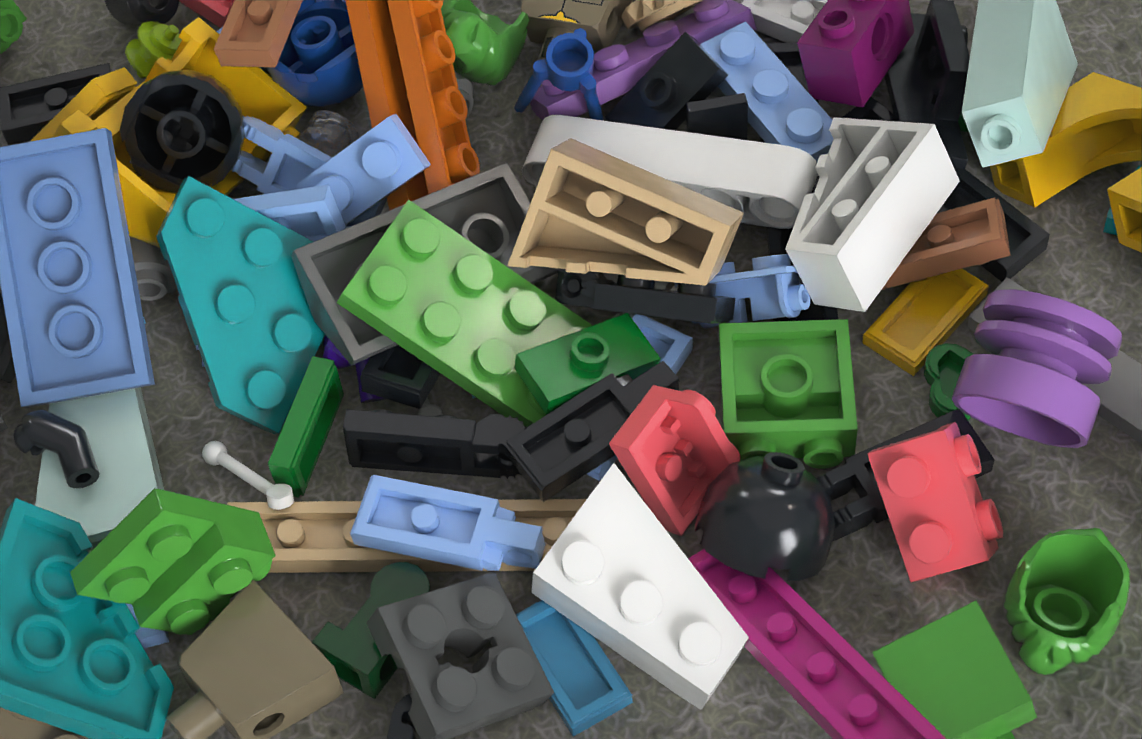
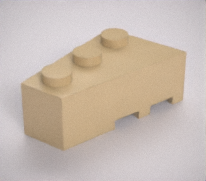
[507,138,744,286]

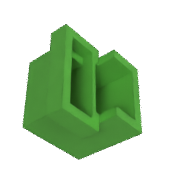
[872,600,1037,739]

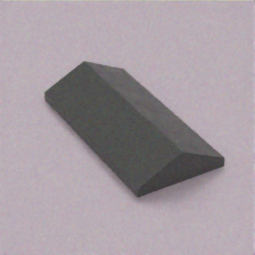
[291,162,559,365]

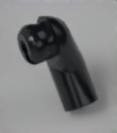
[13,410,100,488]

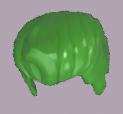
[441,0,529,85]
[1004,528,1130,675]

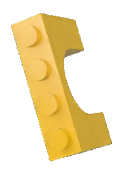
[990,72,1142,253]

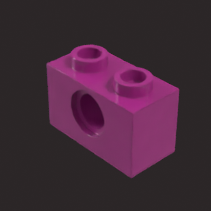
[797,0,915,107]

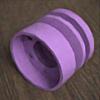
[952,289,1122,448]

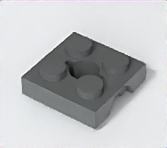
[366,572,554,739]

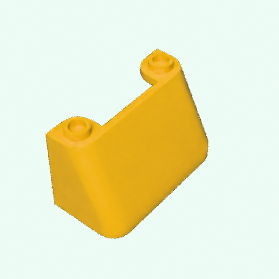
[53,17,307,248]

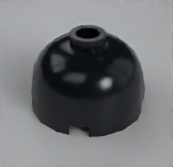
[120,69,245,193]
[695,452,835,581]

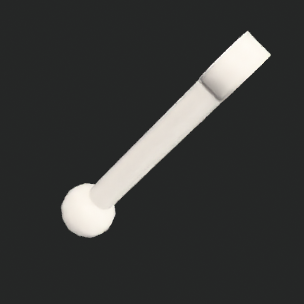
[202,440,294,510]

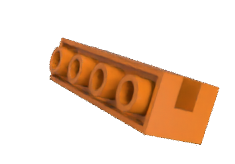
[345,0,480,211]

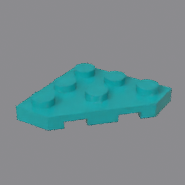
[156,176,325,434]
[0,498,174,739]

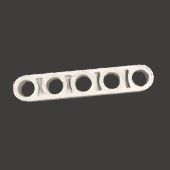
[522,115,818,229]

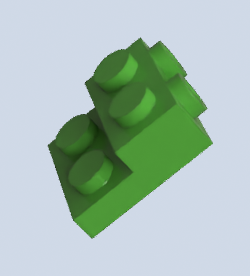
[719,319,858,469]
[70,488,276,635]

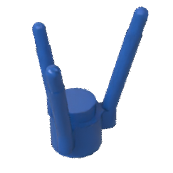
[514,28,603,121]

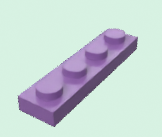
[530,0,757,120]

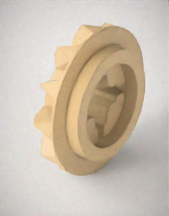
[621,0,703,32]

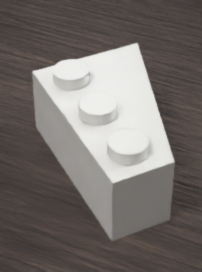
[785,117,960,312]
[531,463,749,710]

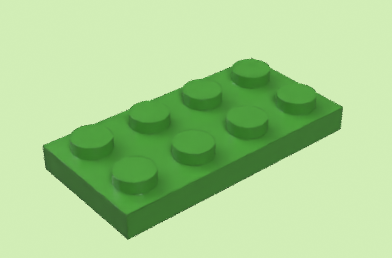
[337,199,593,427]

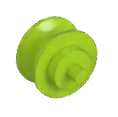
[125,21,182,78]

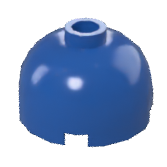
[264,0,363,107]

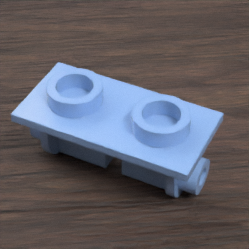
[675,254,810,329]

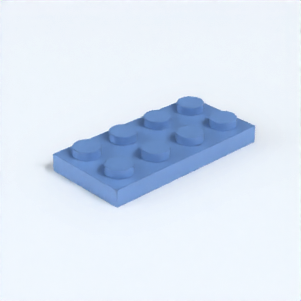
[0,128,155,408]

